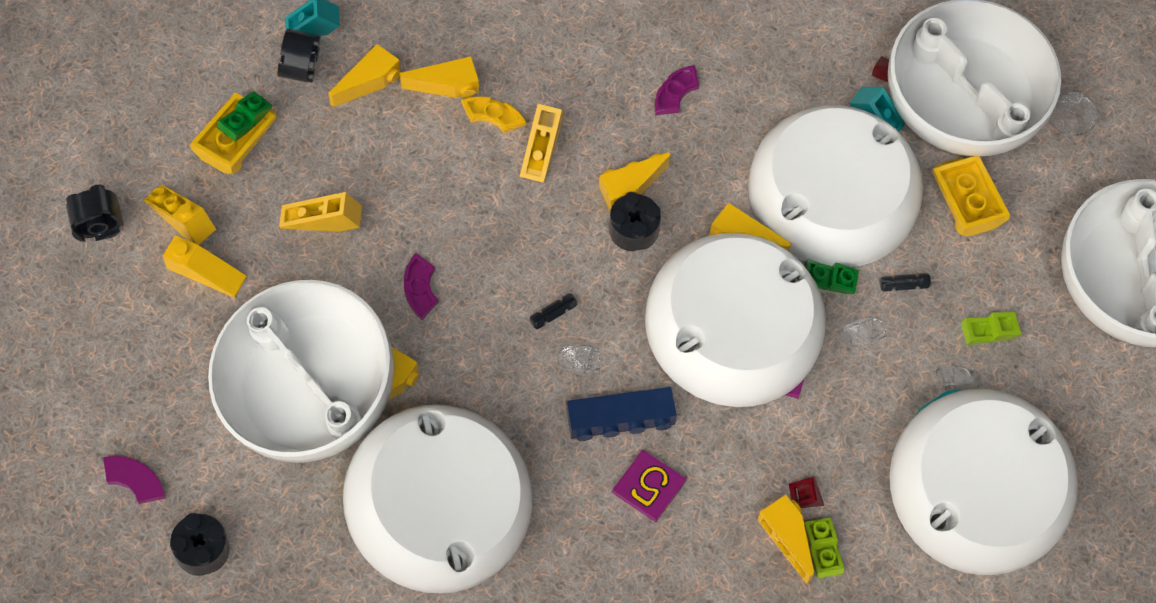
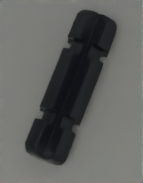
[880,273,931,292]
[530,293,577,329]

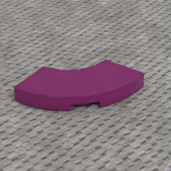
[655,65,699,116]
[404,253,439,320]
[103,456,166,504]

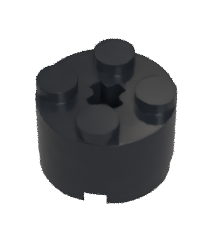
[277,28,321,83]
[66,184,124,242]
[609,192,661,251]
[170,513,229,576]

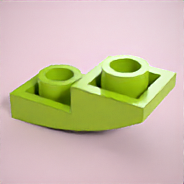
[804,517,844,579]

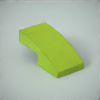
[961,312,1022,346]

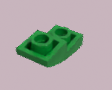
[217,91,272,142]
[804,259,859,294]

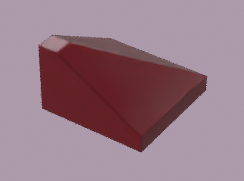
[871,56,889,83]
[789,477,824,508]

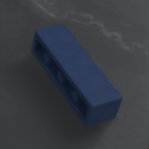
[566,387,677,441]

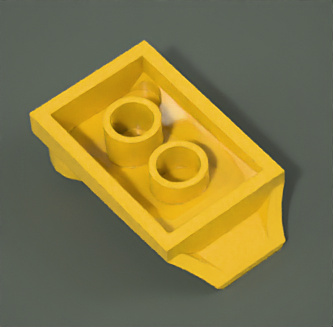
[190,92,276,174]
[932,156,1010,236]

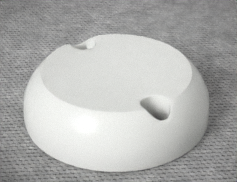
[888,0,1061,157]
[748,105,923,267]
[1061,179,1156,348]
[645,233,826,407]
[208,280,395,463]
[890,389,1078,575]
[343,404,533,594]

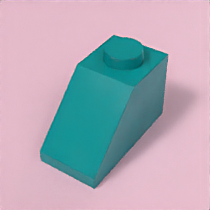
[285,0,340,36]
[849,87,906,132]

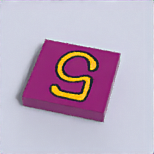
[612,450,687,522]

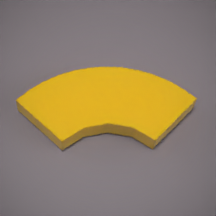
[461,96,526,133]

